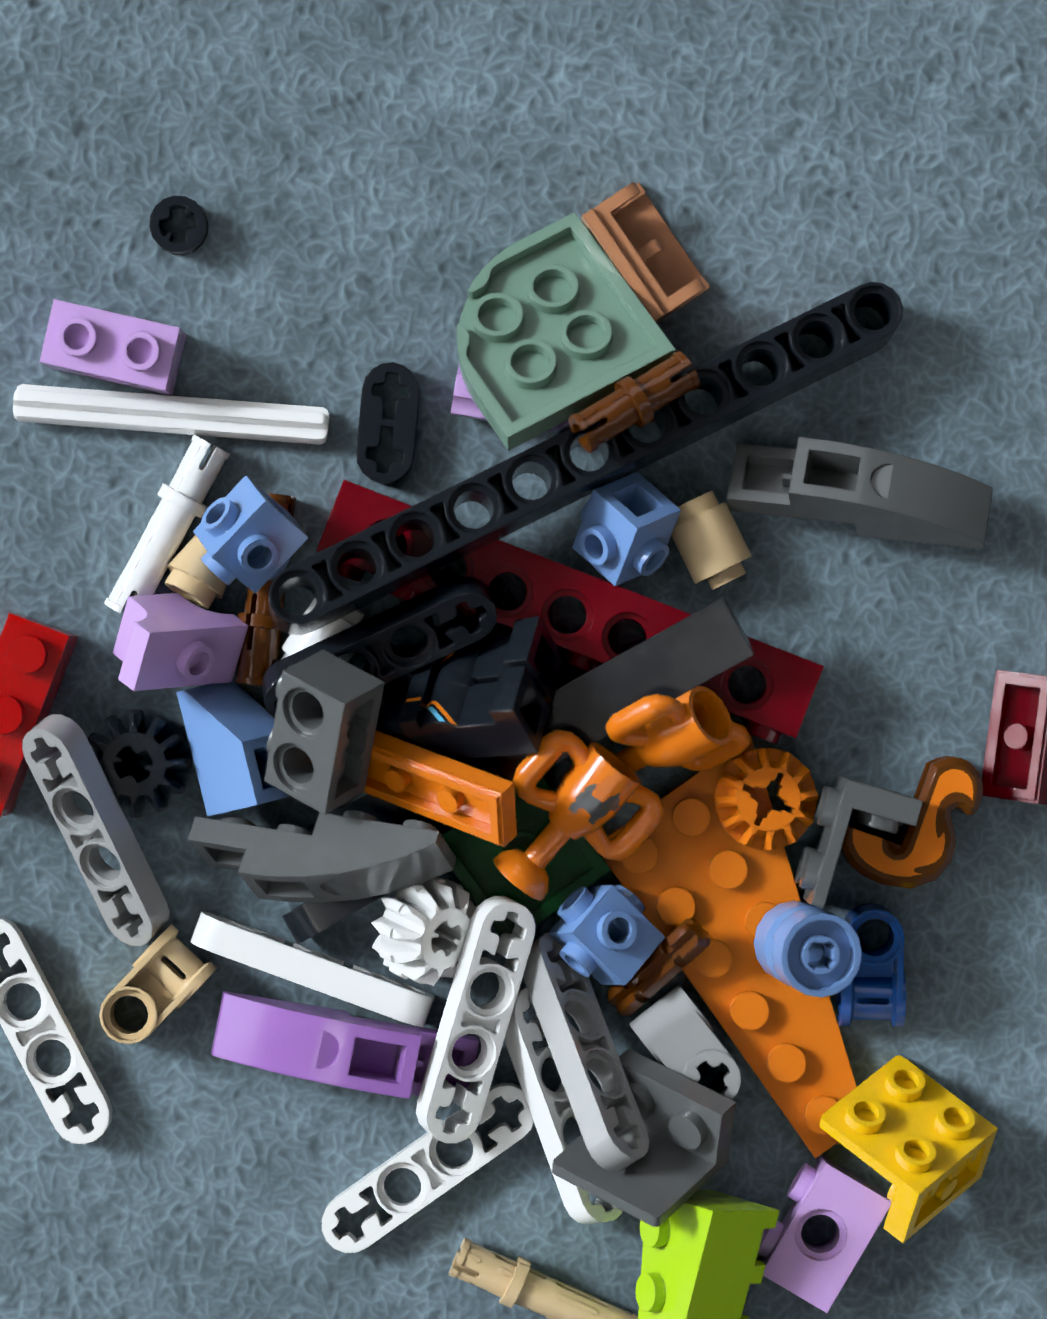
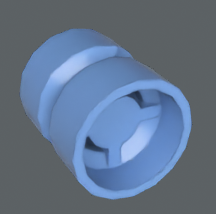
[754,900,862,997]

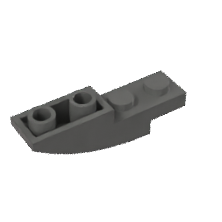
[727,437,993,549]
[188,810,457,903]

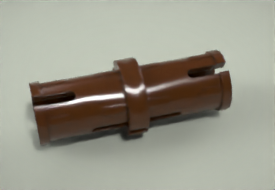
[568,351,700,453]

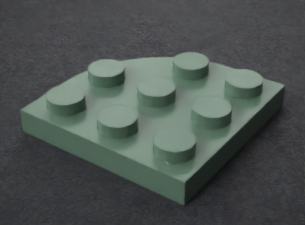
[457,212,676,451]

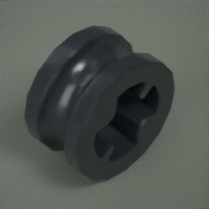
[149,195,209,256]

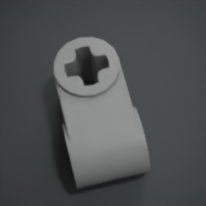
[629,984,741,1100]

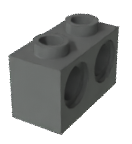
[264,650,385,815]

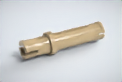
[449,1237,638,1319]

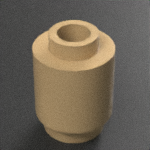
[671,490,752,590]

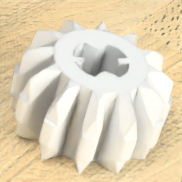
[371,877,476,986]

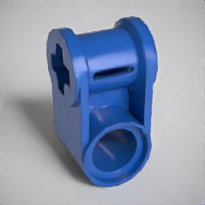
[837,903,906,1027]

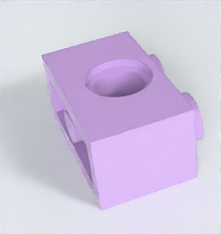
[39,299,187,396]
[758,1155,892,1313]

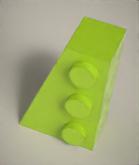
[635,1190,780,1319]

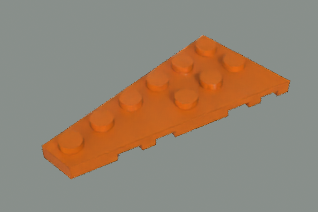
[602,738,857,1159]

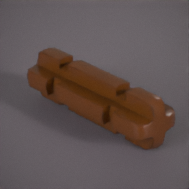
[607,918,711,1016]

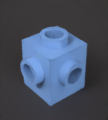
[572,472,681,586]
[193,476,309,594]
[549,885,665,985]

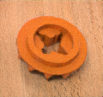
[715,748,819,850]

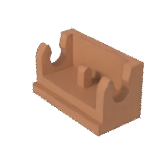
[581,182,710,324]

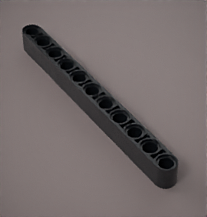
[268,282,903,636]

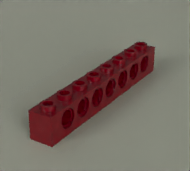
[316,480,824,745]

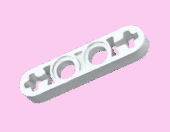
[416,896,536,1144]
[190,911,435,1027]
[0,916,113,1144]
[504,986,623,1225]
[322,1083,534,1253]

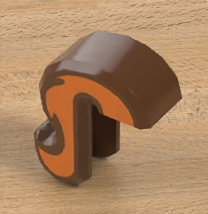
[840,756,983,889]

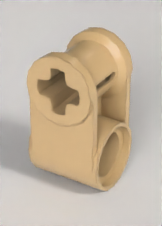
[99,924,218,1044]

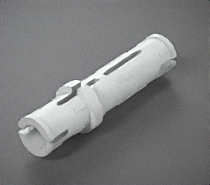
[104,435,230,613]

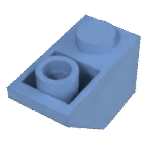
[176,680,290,817]

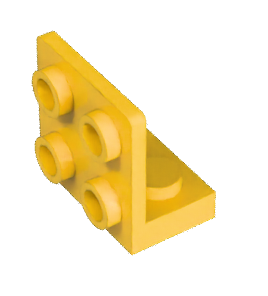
[819,1055,998,1243]

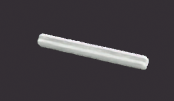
[13,384,329,445]

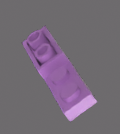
[211,991,479,1101]

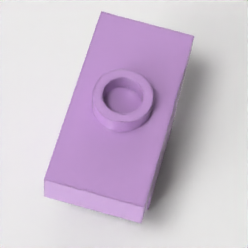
[113,593,248,691]

